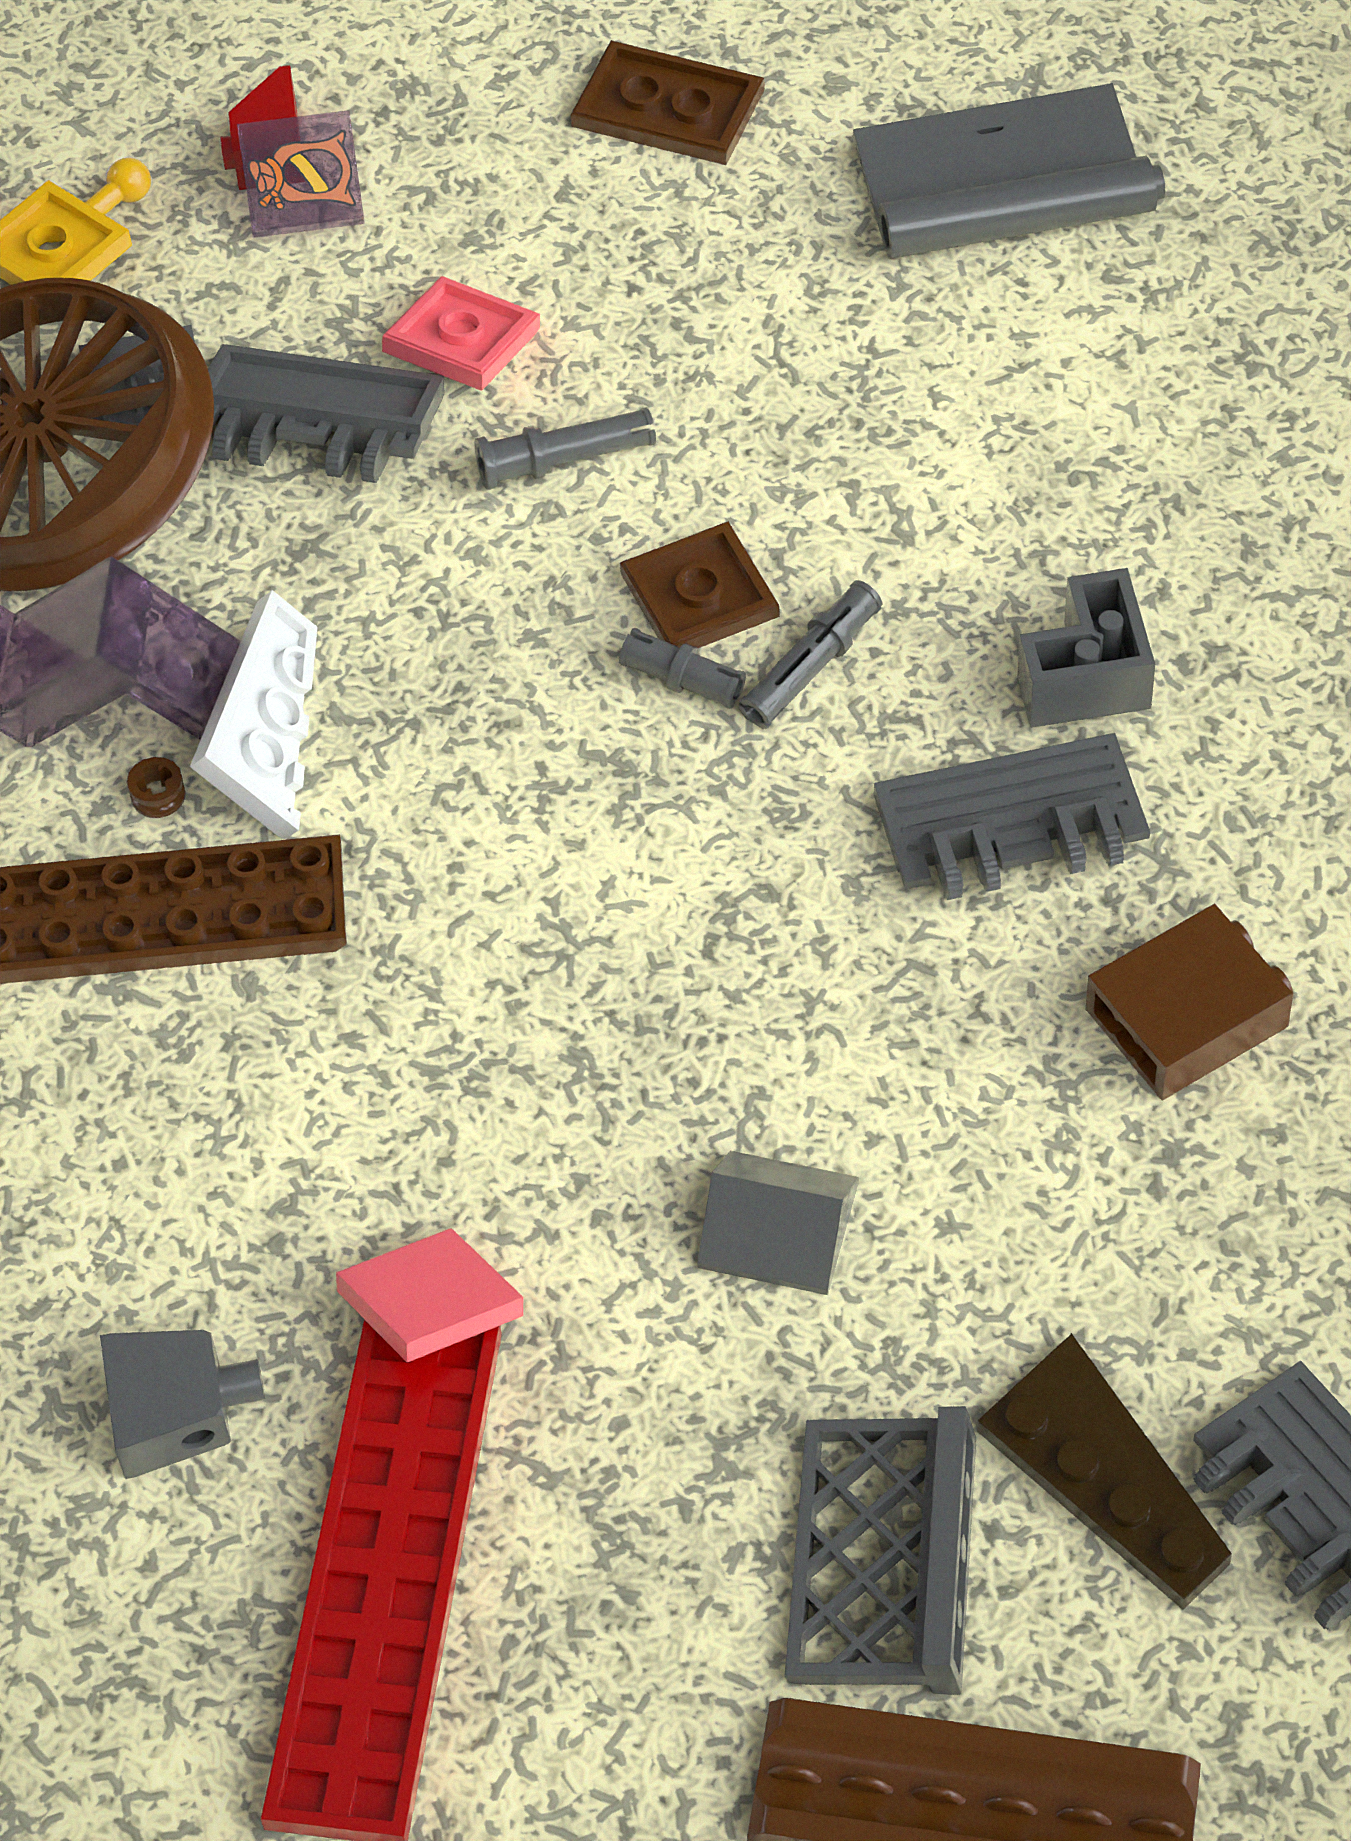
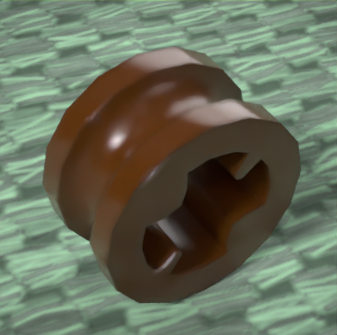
[127,757,186,818]

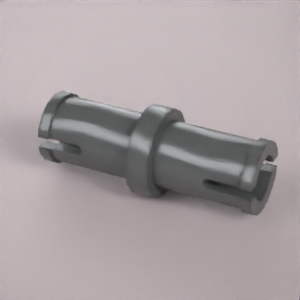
[619,628,746,709]

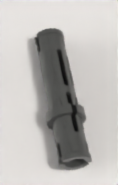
[738,580,883,729]

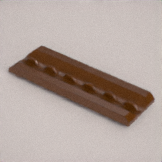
[0,834,347,984]
[747,1698,1201,1841]

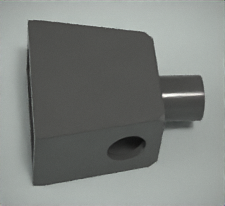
[100,1330,265,1479]

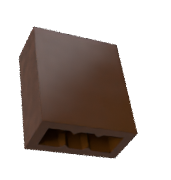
[1085,903,1294,1101]

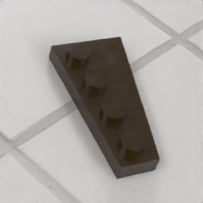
[977,1333,1232,1610]

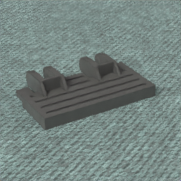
[208,344,444,483]
[874,733,1150,900]
[1193,1360,1351,1630]

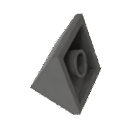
[697,1151,859,1295]

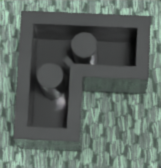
[1017,568,1155,728]

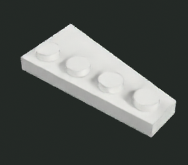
[190,590,317,839]

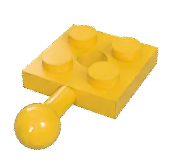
[0,157,151,285]

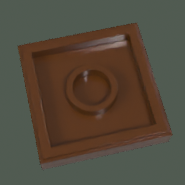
[620,521,780,648]

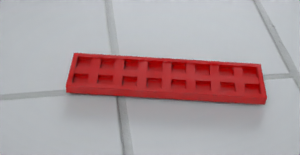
[261,1319,502,1841]

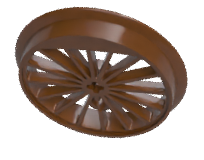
[0,277,214,591]

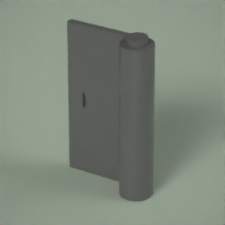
[853,83,1165,259]

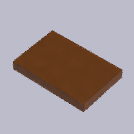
[571,40,765,165]

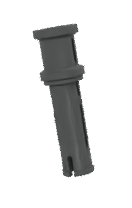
[474,407,656,490]

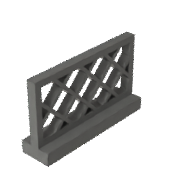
[785,1406,977,1695]

